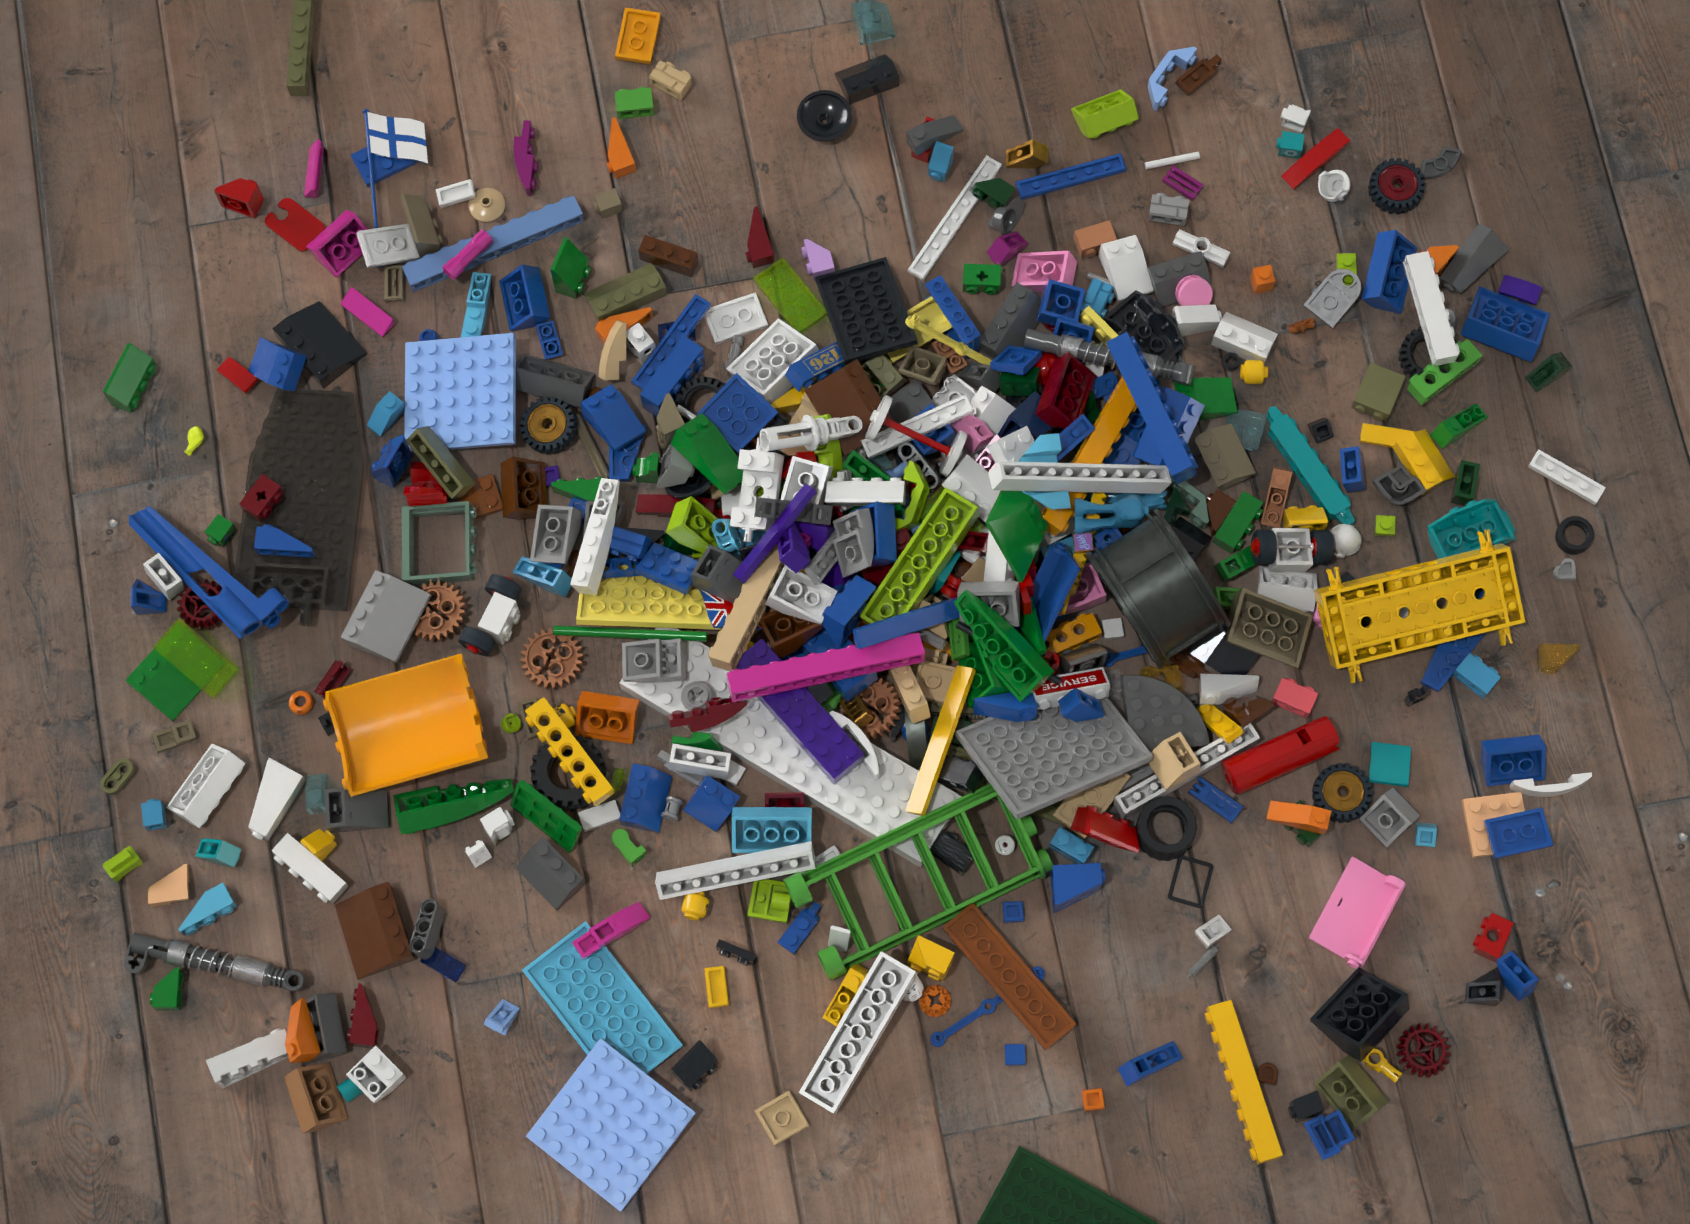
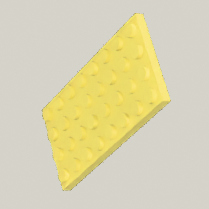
[576,565,722,630]

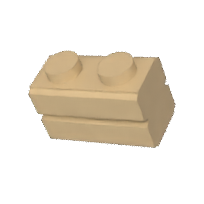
[649,60,692,101]

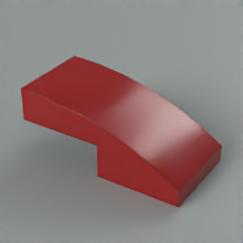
[216,357,259,394]

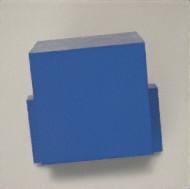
[1303,1109,1355,1161]

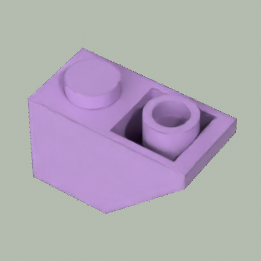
[801,239,835,280]

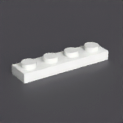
[1528,449,1606,505]

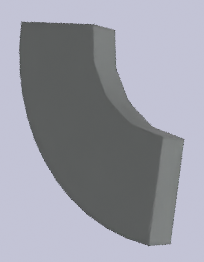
[1420,146,1462,180]

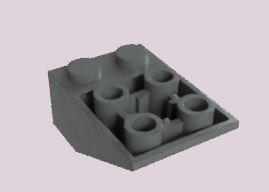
[691,544,747,604]
[324,788,389,833]

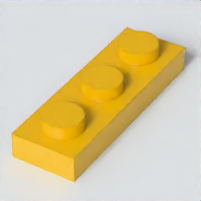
[1196,704,1243,744]

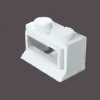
[480,807,515,847]

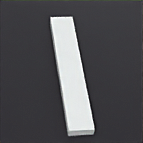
[861,394,974,459]

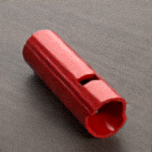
[1221,716,1340,795]

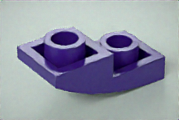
[1498,275,1543,305]

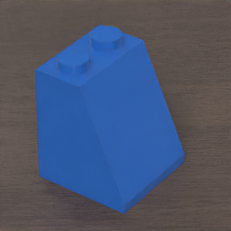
[1050,863,1105,913]

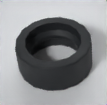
[1555,516,1594,555]

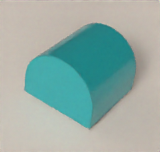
[337,1078,363,1103]

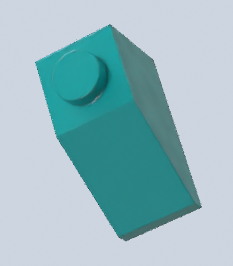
[195,838,241,867]

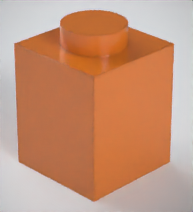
[1250,265,1276,294]

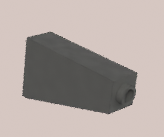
[1439,224,1508,293]

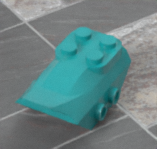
[1428,499,1516,559]

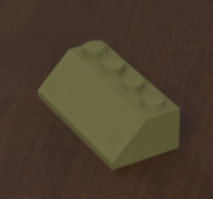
[583,263,667,322]

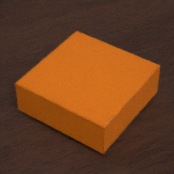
[1082,1088,1105,1112]

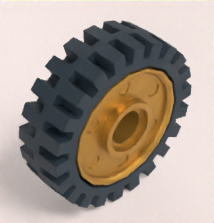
[520,396,578,455]
[1312,763,1372,823]

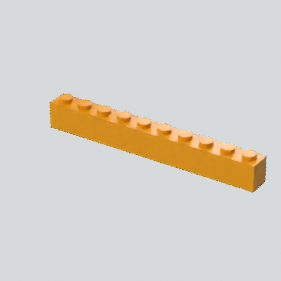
[1042,376,1137,536]

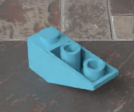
[178,882,237,936]

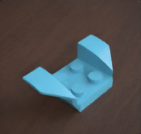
[1018,433,1071,510]

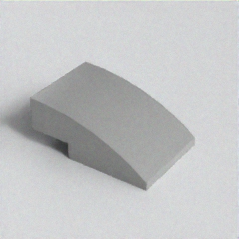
[833,508,874,578]
[622,639,686,683]

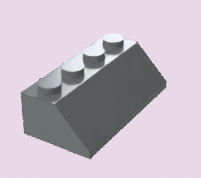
[979,282,1041,359]
[516,354,595,407]

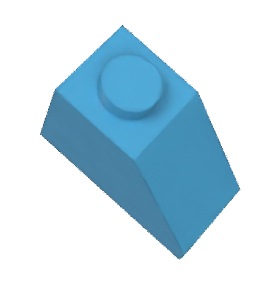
[928,141,954,182]
[367,391,405,437]

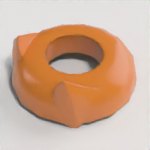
[289,690,314,715]

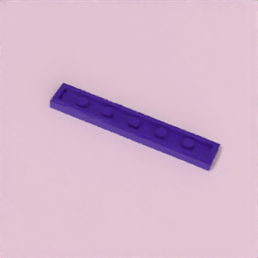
[733,483,817,583]

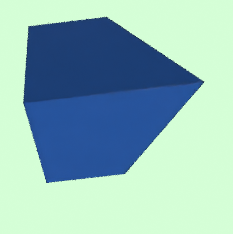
[131,579,166,615]

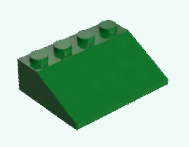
[125,622,225,722]

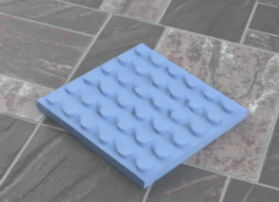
[404,333,516,453]
[526,1038,696,1212]

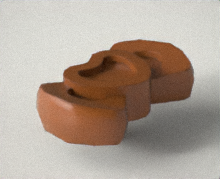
[1288,318,1316,333]

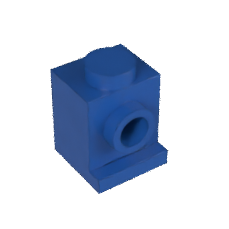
[1092,527,1122,551]

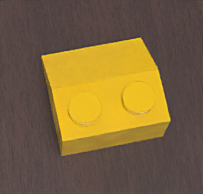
[1282,505,1328,532]

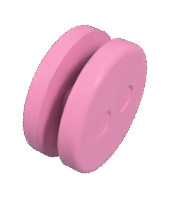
[1175,275,1213,306]

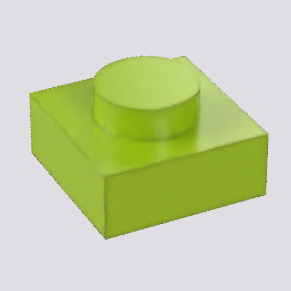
[1375,515,1395,537]

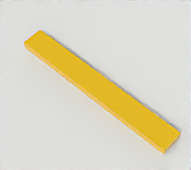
[905,665,976,816]

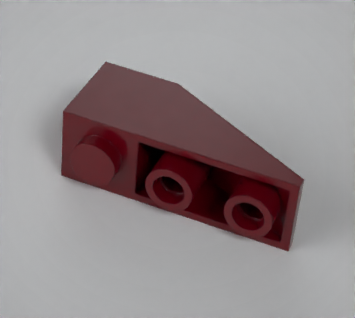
[347,983,379,1048]

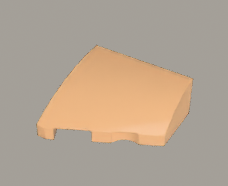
[148,864,190,907]

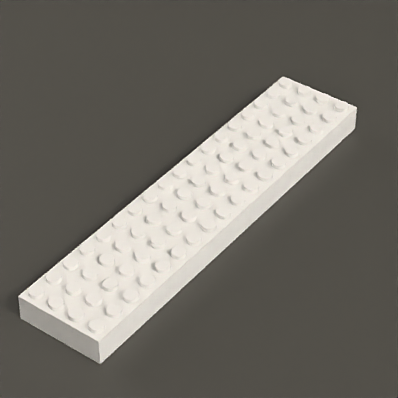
[620,628,962,868]

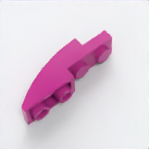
[572,902,650,960]

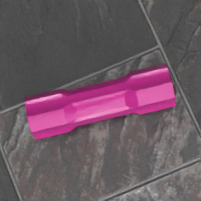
[442,229,493,280]

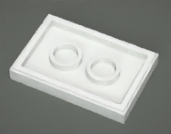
[356,224,420,268]
[705,292,768,345]

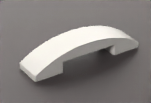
[829,711,879,780]
[1510,772,1592,797]

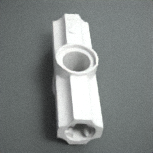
[1172,229,1230,268]

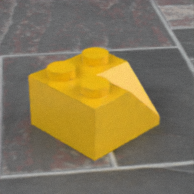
[907,935,955,982]

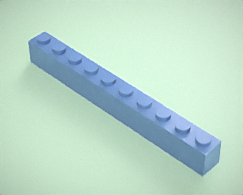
[402,196,584,292]

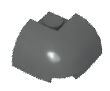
[1372,464,1427,506]

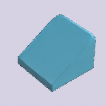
[1415,822,1437,847]

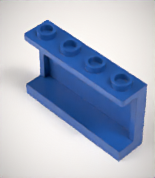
[924,275,981,360]

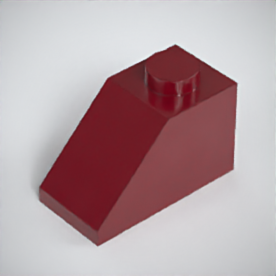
[957,531,989,557]

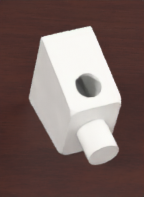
[626,323,656,366]

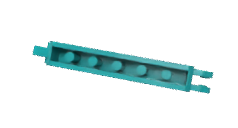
[1266,406,1355,525]

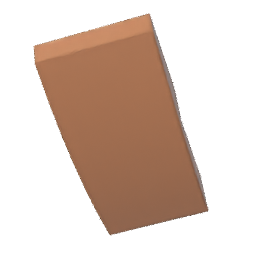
[931,334,968,374]

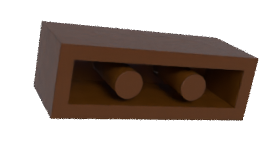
[638,235,698,277]

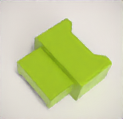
[103,846,143,882]

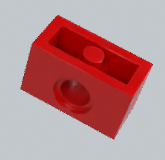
[1472,913,1514,962]

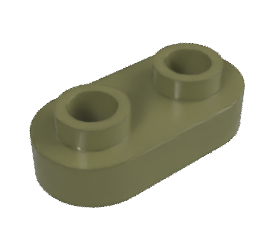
[100,759,134,795]

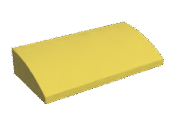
[887,296,953,363]

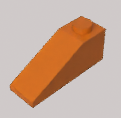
[606,117,636,179]
[595,307,653,344]
[1266,801,1332,835]
[285,998,321,1063]

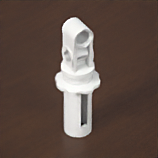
[760,415,862,452]

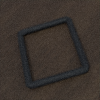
[1168,855,1214,908]

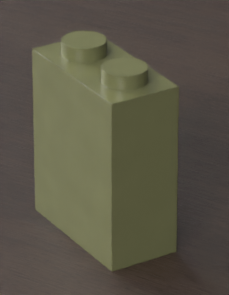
[1351,362,1406,422]

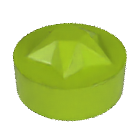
[501,713,521,734]

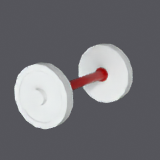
[865,395,967,477]

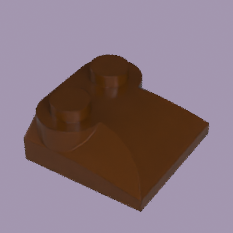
[1222,694,1274,728]

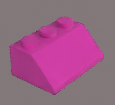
[306,210,368,278]

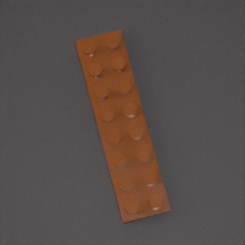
[942,903,1077,1051]

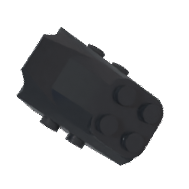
[1103,290,1186,365]

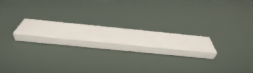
[908,155,1002,281]

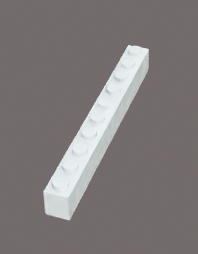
[988,461,1172,494]

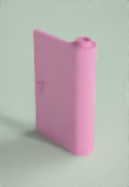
[1308,856,1406,969]

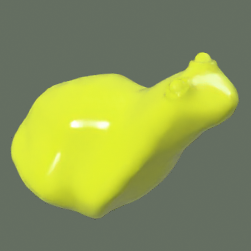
[184,426,204,456]

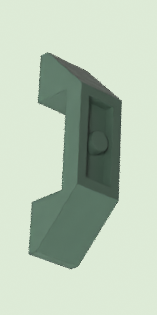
[1169,474,1209,530]

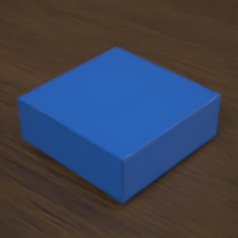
[1002,901,1024,923]
[1005,1044,1025,1066]

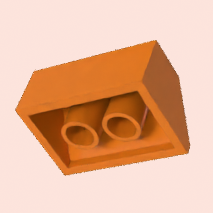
[575,691,640,744]

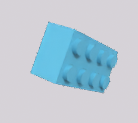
[732,807,812,853]

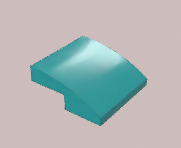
[926,551,961,596]
[1368,742,1411,787]

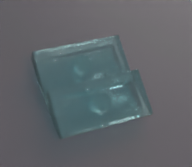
[1225,409,1268,452]

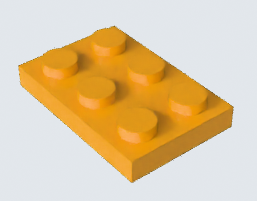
[615,8,661,65]

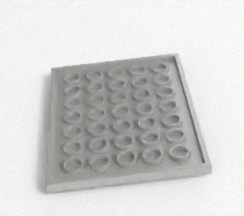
[955,697,1153,820]

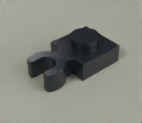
[1404,685,1428,707]

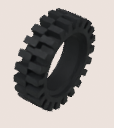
[1398,326,1459,384]
[675,377,725,424]

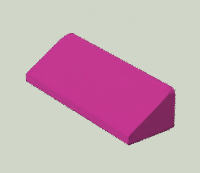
[304,139,324,198]
[341,287,395,337]

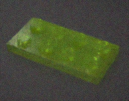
[753,257,827,333]
[152,618,238,698]

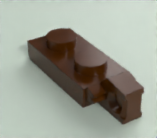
[1175,55,1222,96]
[1169,649,1210,679]

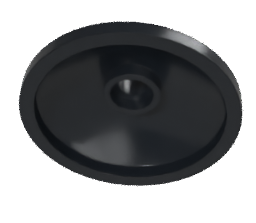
[797,90,852,142]
[665,465,713,499]

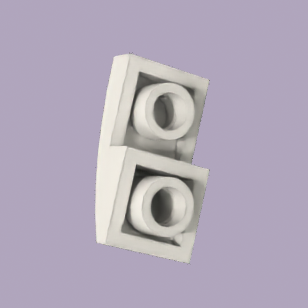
[721,484,741,516]

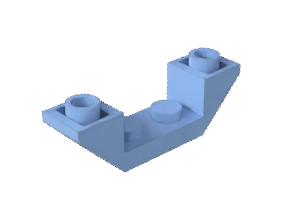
[1148,47,1197,111]

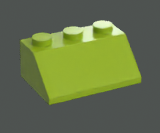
[1071,89,1139,139]

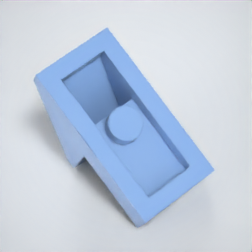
[484,999,520,1035]

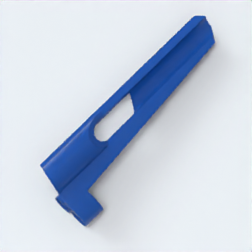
[129,506,289,639]

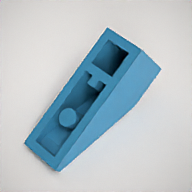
[513,556,572,597]

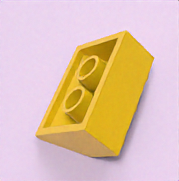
[1392,429,1455,495]

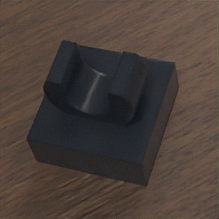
[318,712,335,736]

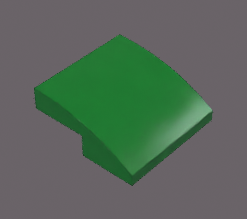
[671,732,723,752]

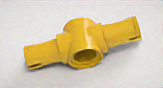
[1362,1049,1403,1083]

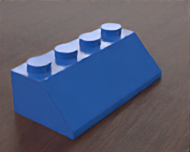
[1362,230,1417,314]
[1132,387,1205,474]

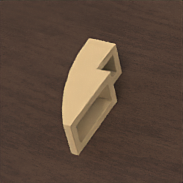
[599,320,626,380]

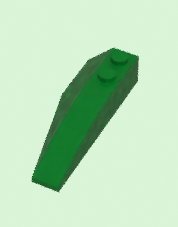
[954,589,1055,702]
[950,598,1010,708]
[393,779,514,835]

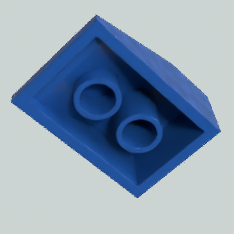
[249,337,307,391]
[580,384,646,451]
[371,435,412,488]

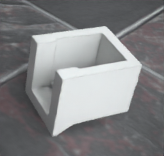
[1280,104,1311,134]

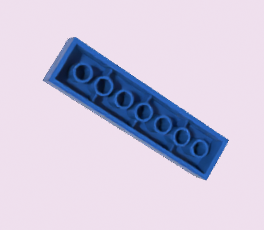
[1106,332,1198,485]

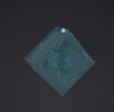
[851,0,895,45]

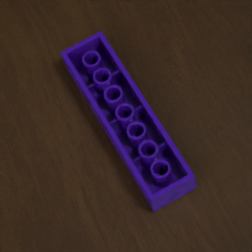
[736,639,864,785]

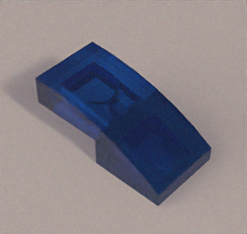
[420,947,466,983]

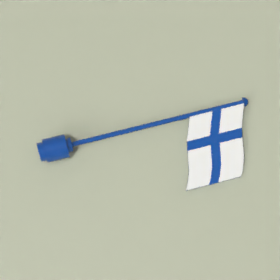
[362,109,428,267]

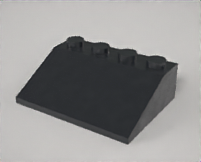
[272,301,367,389]
[1310,967,1409,1062]

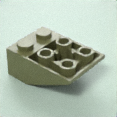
[862,354,908,400]

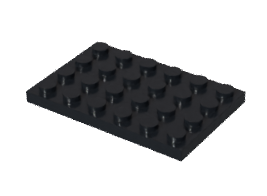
[815,257,918,365]

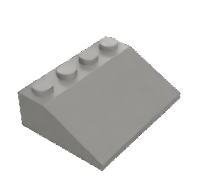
[340,570,431,663]

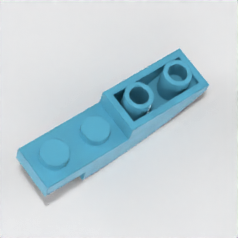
[461,272,491,337]

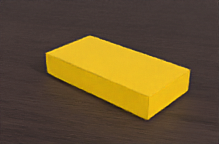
[704,966,729,1009]

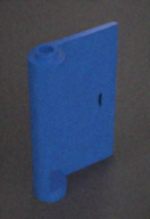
[1014,542,1080,642]

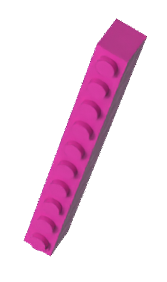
[727,633,925,702]

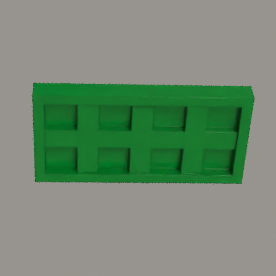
[510,779,583,853]

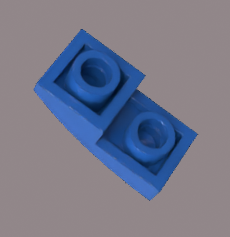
[535,320,563,360]

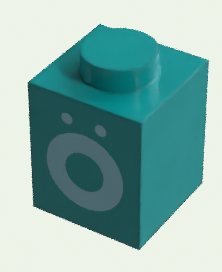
[1275,131,1305,159]

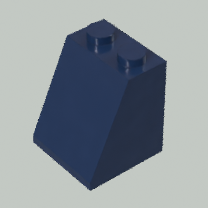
[998,391,1056,441]

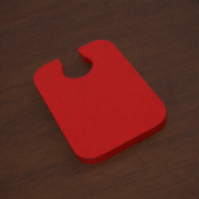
[265,198,325,252]

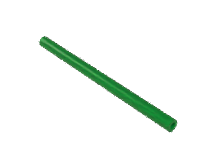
[553,626,708,642]

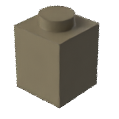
[593,188,623,219]

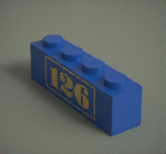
[785,342,846,392]

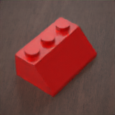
[1070,805,1139,853]

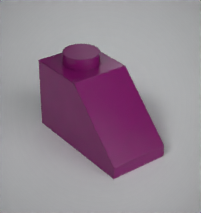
[986,231,1029,265]

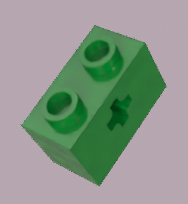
[962,263,1001,295]

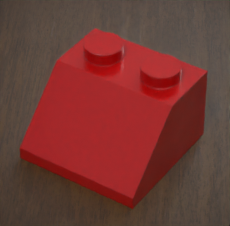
[214,178,264,219]

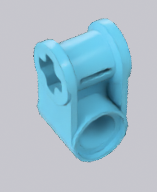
[712,518,743,553]

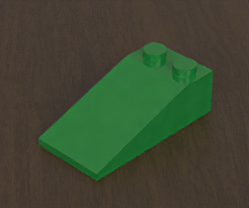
[670,413,743,494]

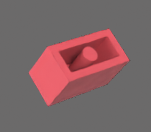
[1272,678,1318,719]

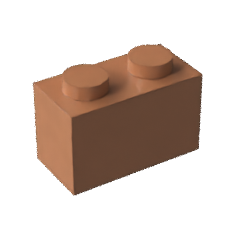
[1073,220,1117,258]

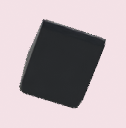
[1307,418,1334,443]

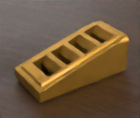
[839,695,874,729]

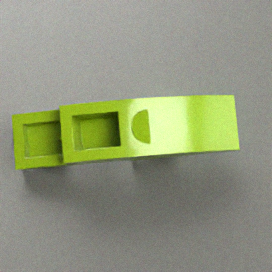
[813,414,843,481]

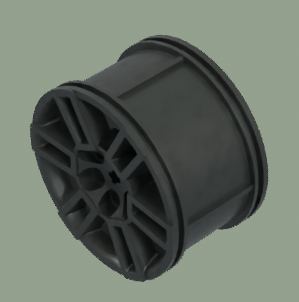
[1086,509,1231,669]

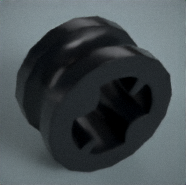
[1222,352,1240,372]

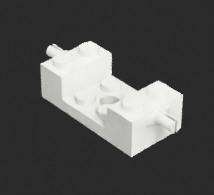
[730,438,784,542]

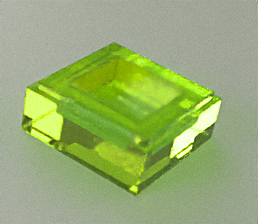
[611,767,624,792]

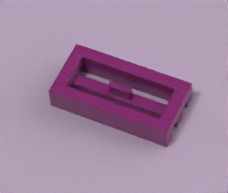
[1162,166,1203,202]

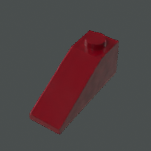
[745,206,774,269]

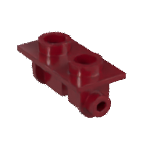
[314,660,352,699]

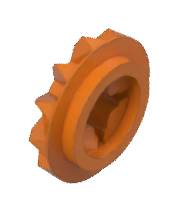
[919,984,951,1017]

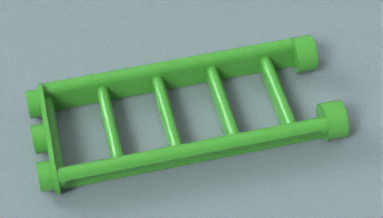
[783,784,1053,981]

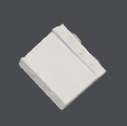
[932,374,977,407]

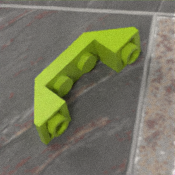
[895,461,930,532]

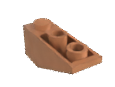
[1261,466,1292,528]

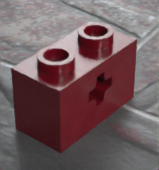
[239,474,284,522]

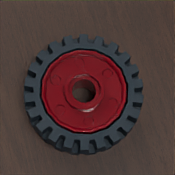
[1368,158,1425,215]

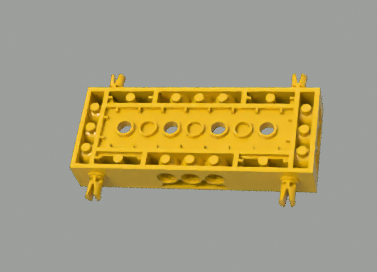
[1314,529,1525,683]

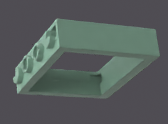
[402,501,477,585]

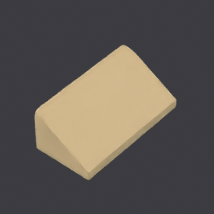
[961,556,986,582]

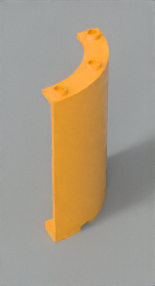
[323,653,488,797]

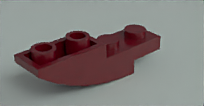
[667,696,747,732]

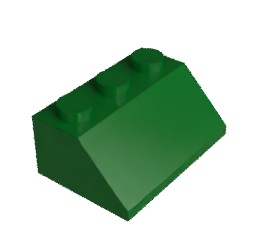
[103,343,156,413]

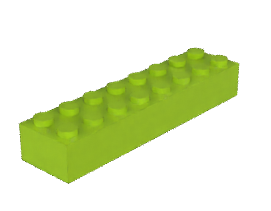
[859,487,981,625]

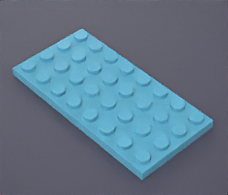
[522,921,683,1074]

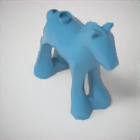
[1073,491,1168,534]

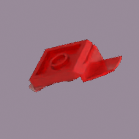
[403,462,449,507]

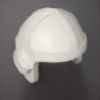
[1318,170,1351,202]
[1330,524,1361,558]

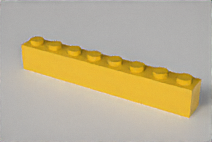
[1204,1000,1283,1165]

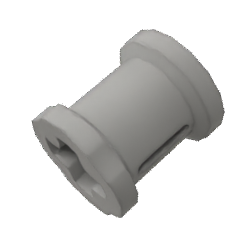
[661,796,683,821]

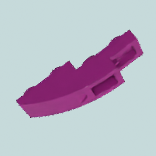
[513,120,538,196]

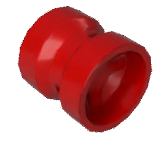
[940,574,965,598]

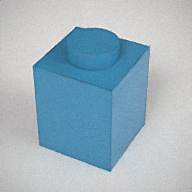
[141,799,167,831]

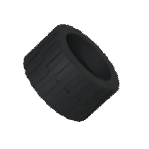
[1135,796,1197,861]

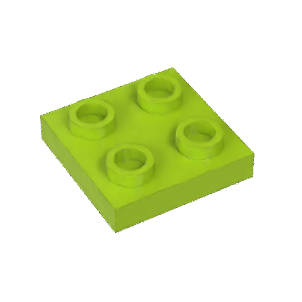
[747,879,791,924]

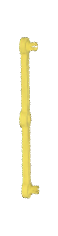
[905,313,1002,374]

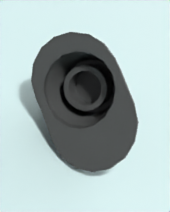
[989,198,1024,235]

